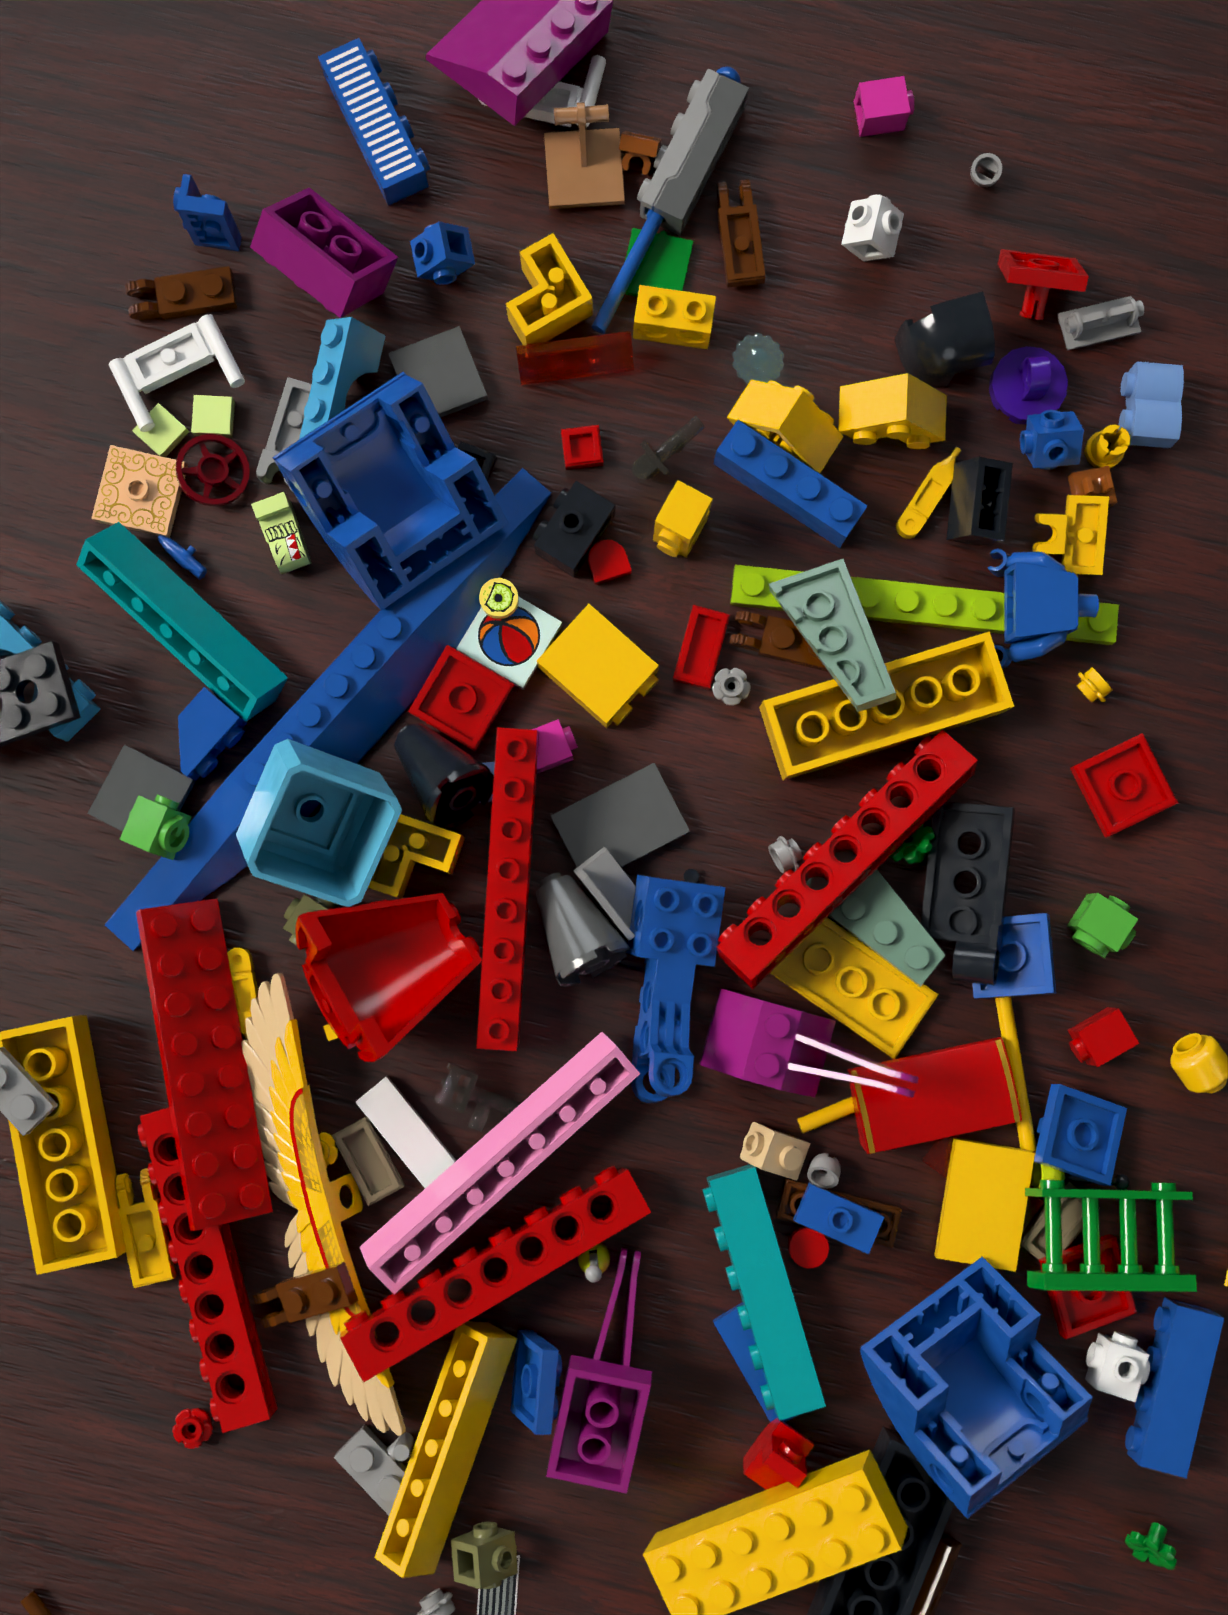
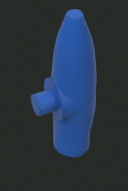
[158,535,207,580]

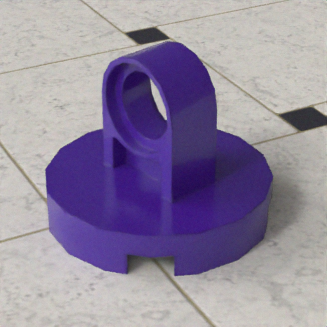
[989,346,1068,425]

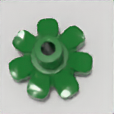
[890,824,935,864]
[1125,1522,1177,1570]

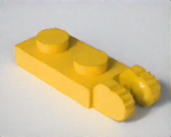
[116,1168,177,1288]

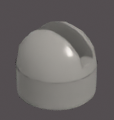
[970,153,1002,187]
[807,1153,841,1189]

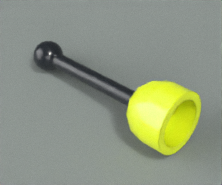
[1032,1162,1130,1190]

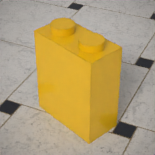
[536,604,659,728]

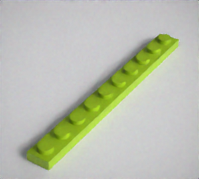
[730,565,1119,645]

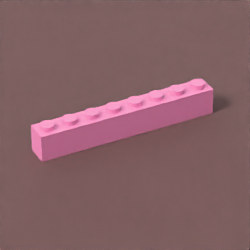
[360,1032,640,1294]

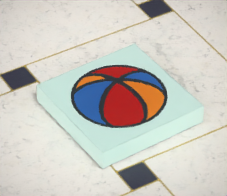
[456,597,563,690]

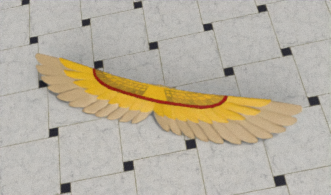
[241,973,406,1436]

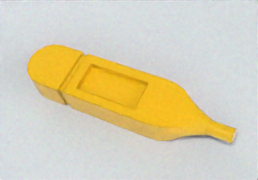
[896,447,961,539]
[227,948,258,1039]

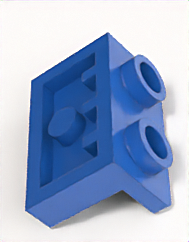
[173,174,242,251]

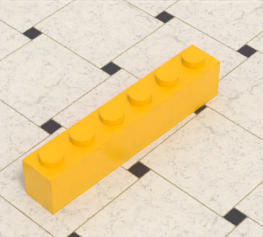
[375,1321,517,1578]

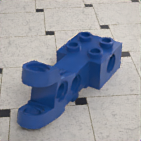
[626,875,726,1104]

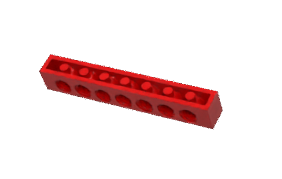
[477,727,540,1051]
[717,729,978,989]
[138,1107,278,1433]
[340,1166,651,1383]

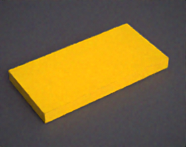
[770,918,939,1059]

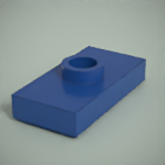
[793,1182,884,1254]

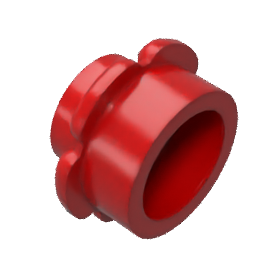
[172,1408,213,1449]

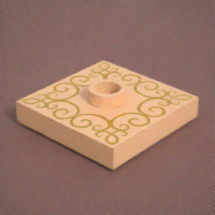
[91,445,188,538]

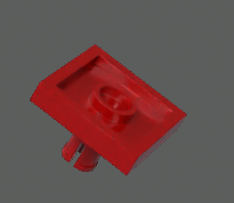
[998,249,1089,320]

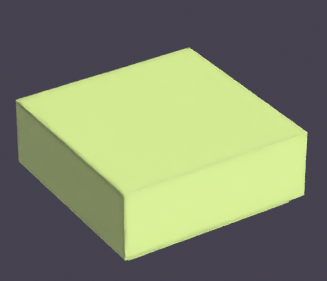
[191,395,235,438]
[132,403,189,457]

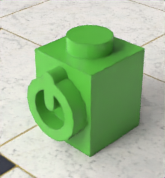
[119,794,192,860]
[1067,893,1138,958]

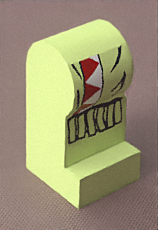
[251,492,311,574]

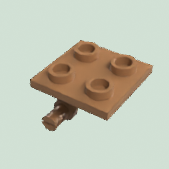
[544,102,625,209]

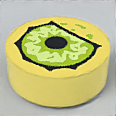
[479,578,519,619]

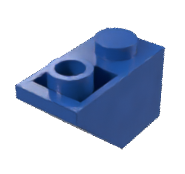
[178,687,248,780]

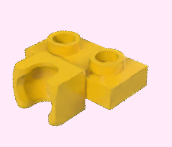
[1032,495,1109,575]

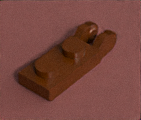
[717,179,766,288]
[125,266,237,320]
[730,611,828,672]
[253,1262,358,1328]

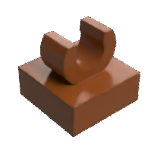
[619,131,662,175]
[1068,466,1117,507]

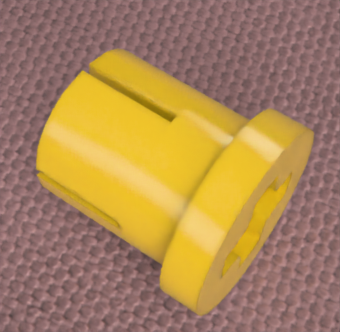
[1085,425,1130,469]

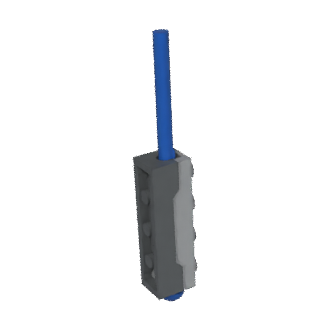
[591,67,749,334]

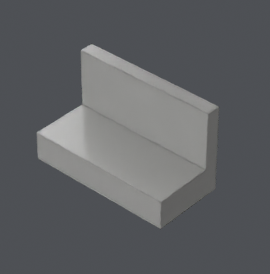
[573,847,636,941]

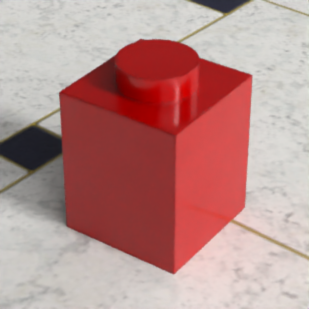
[1067,1007,1139,1067]

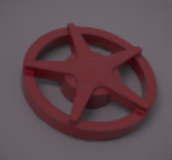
[175,434,250,507]

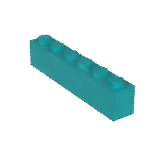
[76,522,288,722]
[702,1164,826,1421]

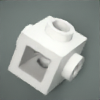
[841,195,904,261]
[1085,1331,1150,1402]

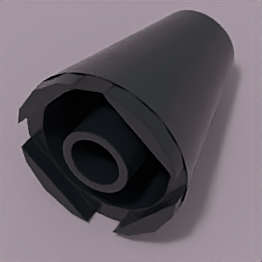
[394,723,494,829]

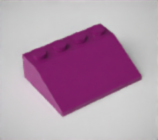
[426,0,613,126]

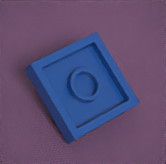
[972,913,1056,999]
[1034,1084,1127,1186]
[510,1330,562,1435]

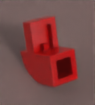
[743,1418,814,1490]

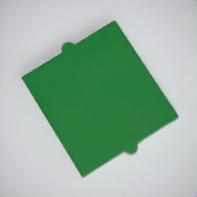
[625,228,693,297]

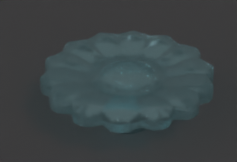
[732,333,784,384]

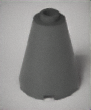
[536,872,630,987]

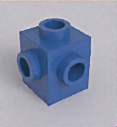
[410,222,475,285]
[1020,410,1084,470]

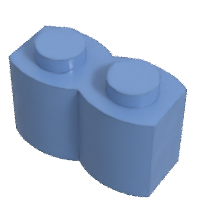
[1119,362,1184,448]

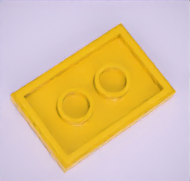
[934,1137,1035,1272]

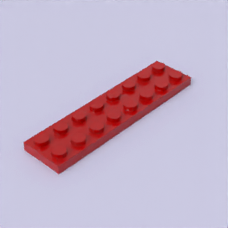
[136,898,273,1231]

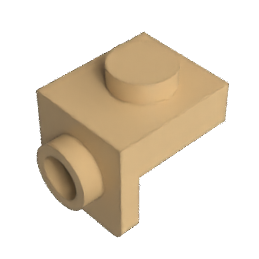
[740,1122,811,1181]

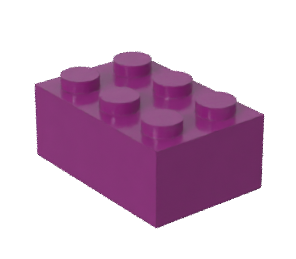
[250,187,398,318]

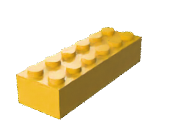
[759,631,1014,781]
[0,1015,126,1275]
[643,1450,908,1615]

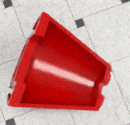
[295,893,482,1062]

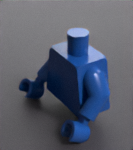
[987,548,1099,669]

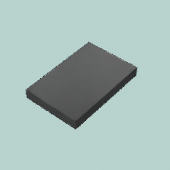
[551,763,690,867]

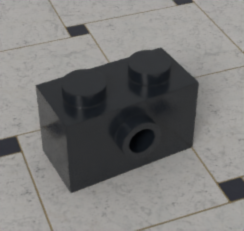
[946,456,1013,546]
[532,481,615,578]

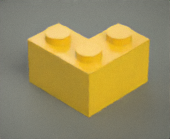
[506,233,593,353]
[838,373,947,449]
[727,380,844,474]
[368,814,465,899]

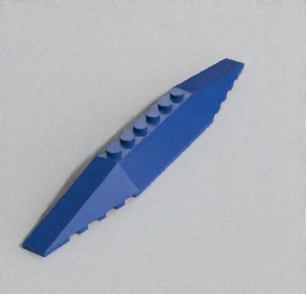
[105,468,551,951]

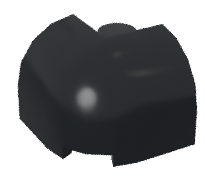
[894,291,995,388]

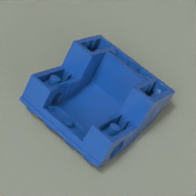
[272,372,508,610]
[860,1257,1093,1519]

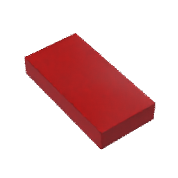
[673,605,730,690]

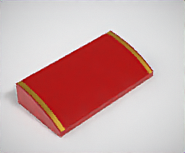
[847,1037,1022,1154]

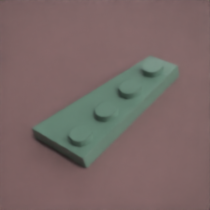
[769,559,896,712]
[806,849,945,988]

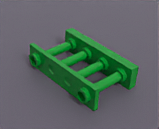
[1025,1180,1197,1292]

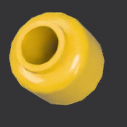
[1170,1033,1228,1093]

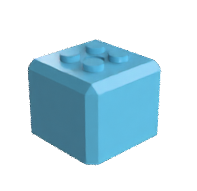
[236,739,402,907]

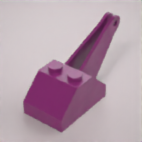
[699,988,919,1098]
[546,1248,652,1494]

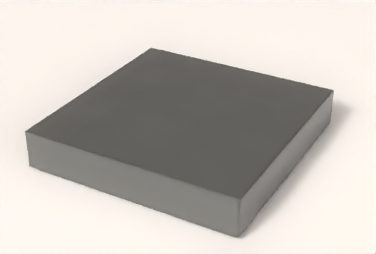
[388,326,488,418]
[87,745,196,832]

